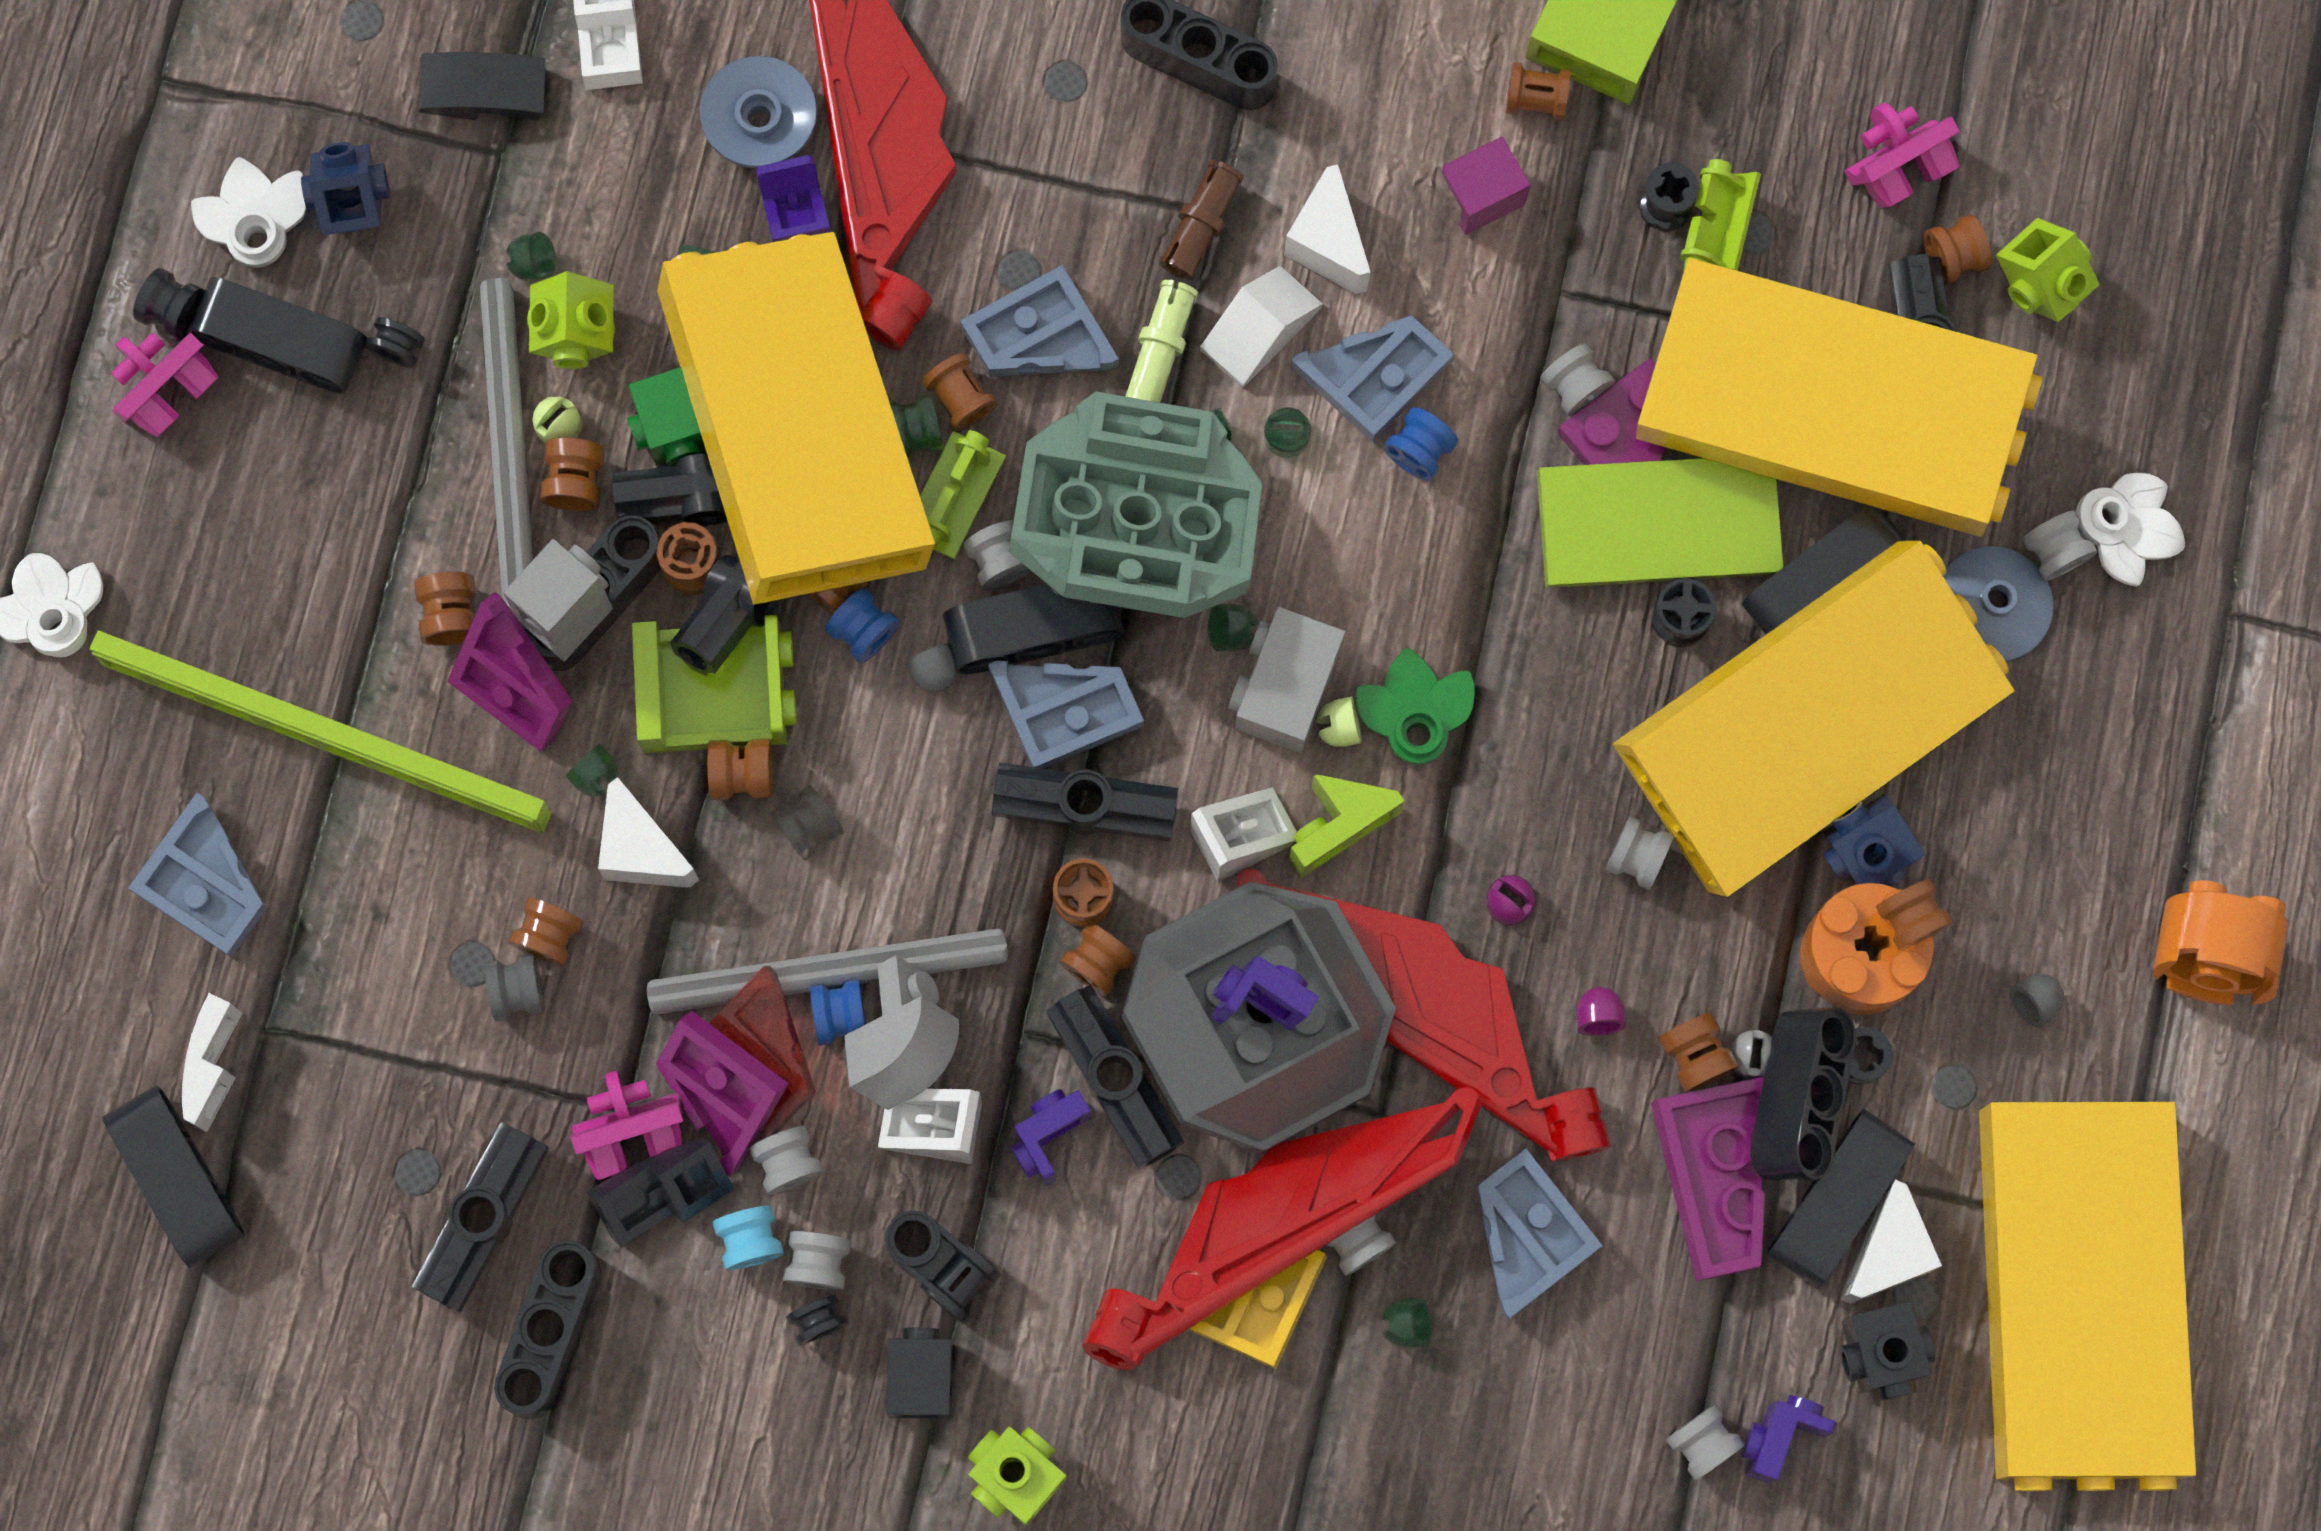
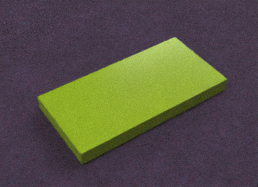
[1536,458,1783,588]

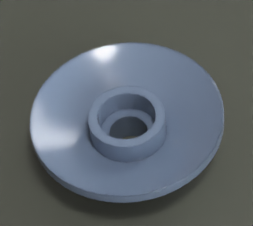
[700,56,817,168]
[1943,546,2053,662]

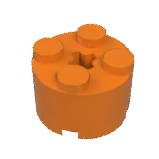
[2153,880,2288,1005]
[1800,883,1934,1016]

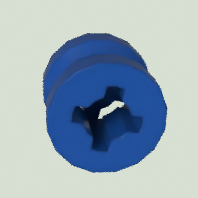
[1384,407,1459,481]
[825,588,901,664]
[810,979,866,1046]

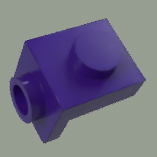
[756,155,831,242]
[1211,955,1319,1031]
[1011,1089,1091,1186]
[1741,1395,1836,1484]

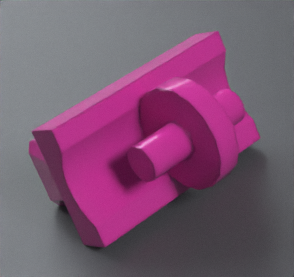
[1844,103,1960,208]
[110,332,219,438]
[571,1070,683,1180]

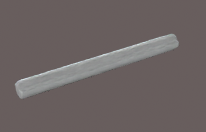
[480,278,533,619]
[647,929,1008,1015]

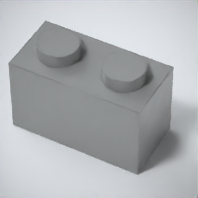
[503,539,613,661]
[1228,607,1345,754]

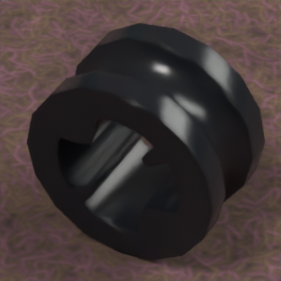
[364,317,426,368]
[1848,1027,1893,1085]
[786,1294,849,1346]

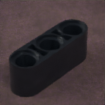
[1120,0,1278,110]
[187,277,367,394]
[1741,505,1907,634]
[525,515,661,671]
[942,584,1125,675]
[1750,1007,1856,1181]
[102,1085,245,1268]
[1767,1108,1916,1289]
[494,1240,602,1419]

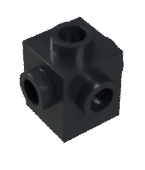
[1840,1301,1936,1401]

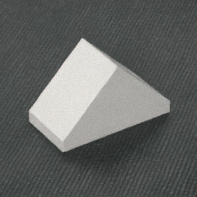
[1284,164,1371,294]
[1200,266,1323,388]
[598,777,699,888]
[1190,787,1297,883]
[878,1089,982,1164]
[1840,1180,1942,1304]

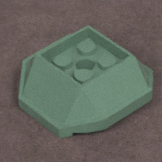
[1008,391,1262,618]

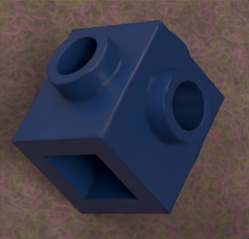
[301,142,390,236]
[1823,793,1926,887]

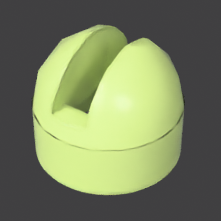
[532,397,582,444]
[1316,696,1362,747]

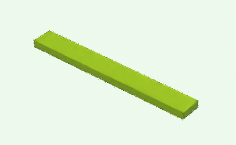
[89,630,552,833]

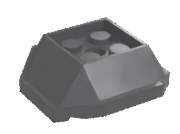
[1121,882,1396,1154]

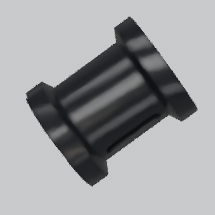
[1639,162,1699,232]

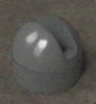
[906,643,958,693]
[2009,973,2064,1028]

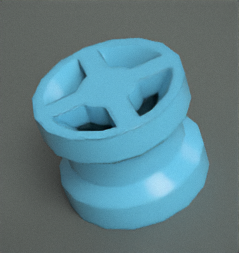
[712,1205,784,1271]

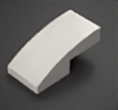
[573,0,643,90]
[182,993,242,1132]

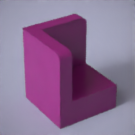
[1442,136,1531,235]

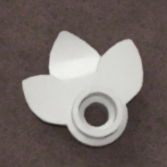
[191,157,307,268]
[2075,473,2185,587]
[0,553,103,657]

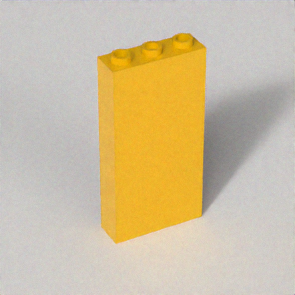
[657,232,935,605]
[1636,257,2043,537]
[1612,541,2015,897]
[1979,1102,2196,1491]

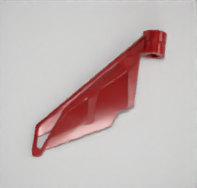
[809,0,957,351]
[1237,868,1611,1162]
[1082,1087,1481,1371]

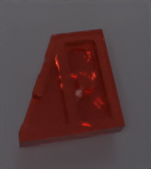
[709,966,816,1137]

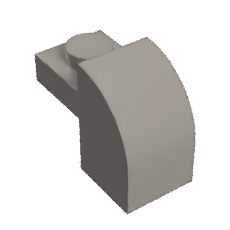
[844,955,959,1110]

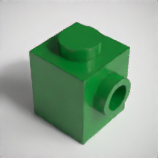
[627,367,705,466]

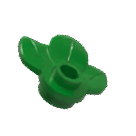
[1356,648,1475,765]

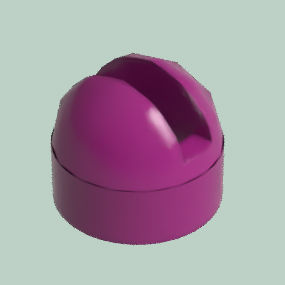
[1486,875,1535,926]
[1576,986,1627,1036]

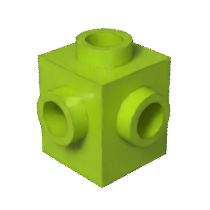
[1996,218,2100,322]
[527,271,615,369]
[968,1426,1067,1527]

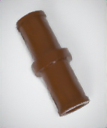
[1159,160,1244,280]

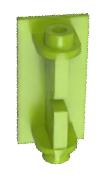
[1680,159,1761,271]
[920,430,1006,560]

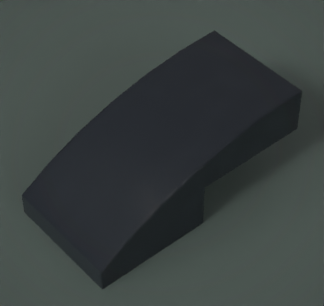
[418,52,545,121]
[587,1138,734,1248]

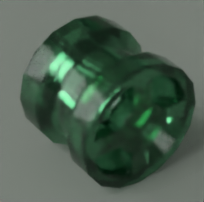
[889,392,944,458]

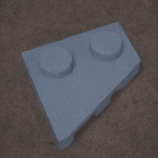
[960,265,1119,377]
[1290,315,1455,442]
[988,661,1144,769]
[128,793,267,958]
[1476,1149,1603,1320]

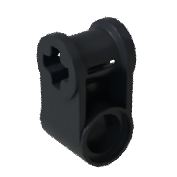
[885,1210,1001,1322]

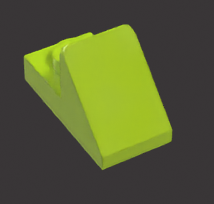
[1289,775,1405,878]

